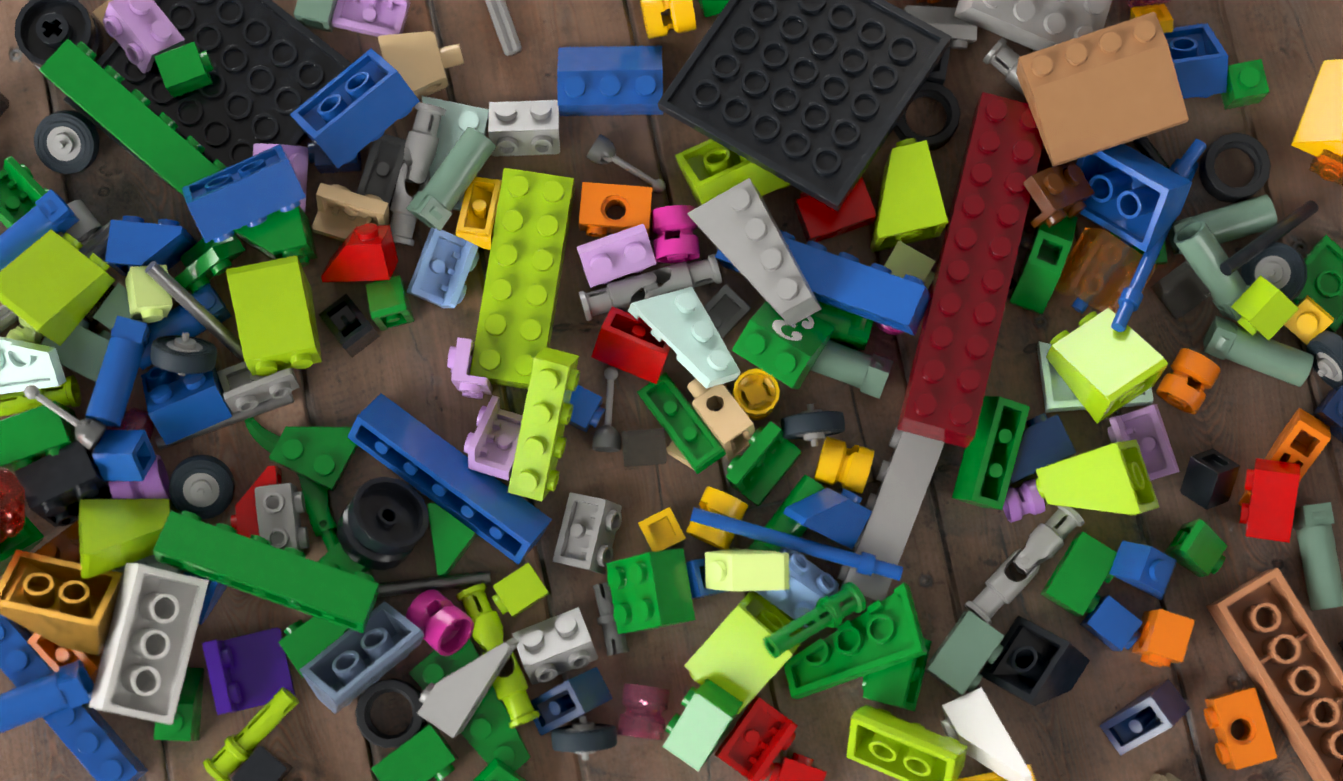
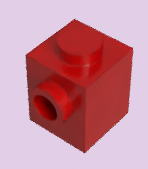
[768,753,827,781]

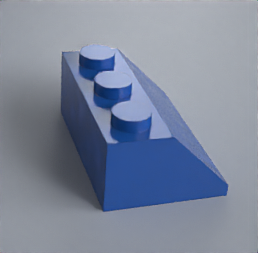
[1164,23,1229,99]
[557,46,663,116]
[290,48,420,169]
[182,144,306,243]
[1076,144,1192,252]

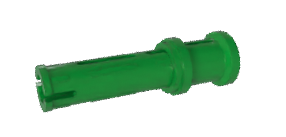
[763,582,866,658]

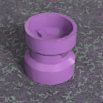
[1003,479,1045,523]

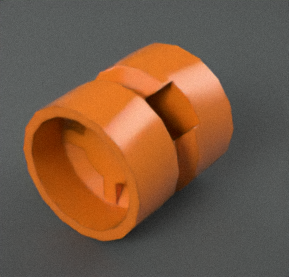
[1156,348,1221,415]

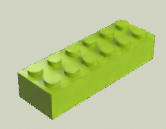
[470,168,575,389]

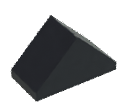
[318,293,380,357]

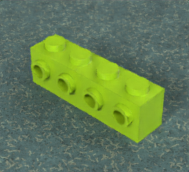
[508,347,580,502]

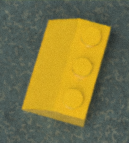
[1291,59,1343,168]

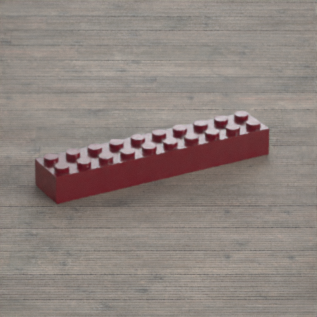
[897,92,1043,448]

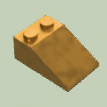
[0,550,123,656]

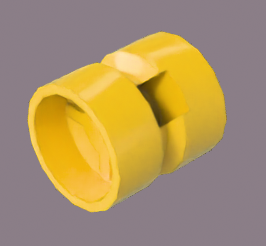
[640,0,696,39]
[732,368,780,421]
[814,436,875,494]
[686,486,748,550]

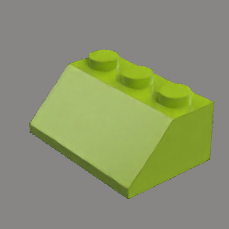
[675,139,791,206]
[846,705,968,781]

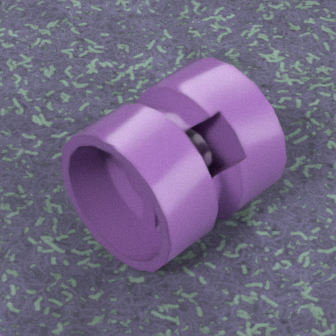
[108,455,171,500]

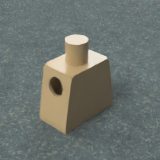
[378,31,464,99]
[687,378,755,461]

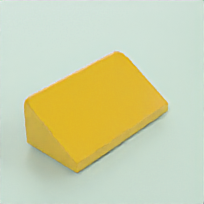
[455,177,502,250]

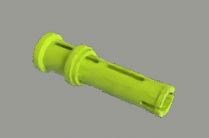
[0,375,81,417]
[203,687,299,781]

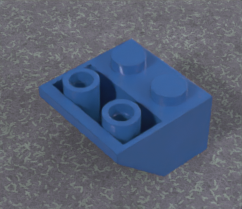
[105,216,197,276]
[141,366,232,445]

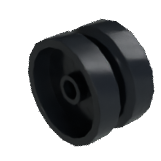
[15,0,104,69]
[337,476,429,571]

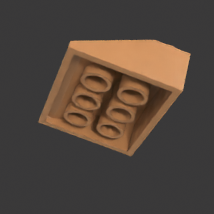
[1016,11,1189,167]

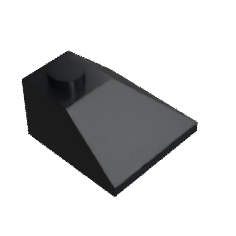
[981,615,1090,707]

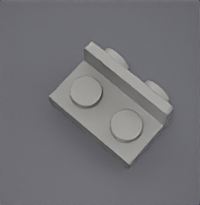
[553,492,622,574]

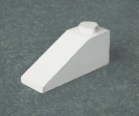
[941,687,1033,781]

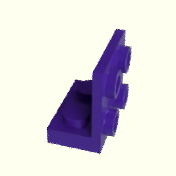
[202,627,296,715]

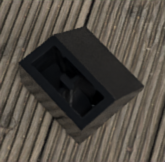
[15,440,113,527]

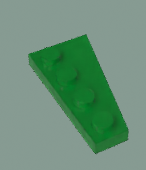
[784,583,927,700]
[409,639,531,772]

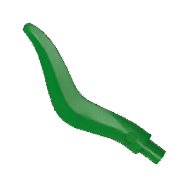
[245,417,339,551]

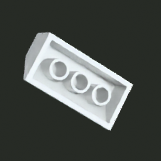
[89,563,209,725]

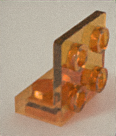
[1054,227,1157,314]

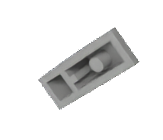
[417,638,519,738]

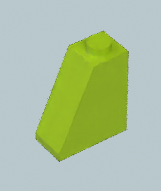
[78,498,170,579]

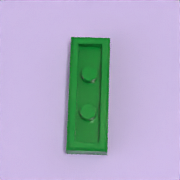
[637,372,726,475]

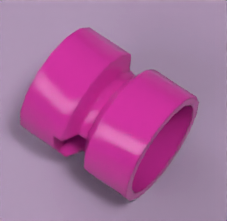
[651,205,700,263]
[405,589,474,656]

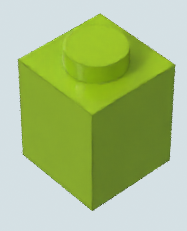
[1231,275,1299,340]
[492,562,550,618]

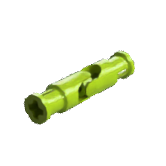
[455,583,541,729]

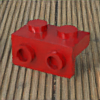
[714,695,798,781]

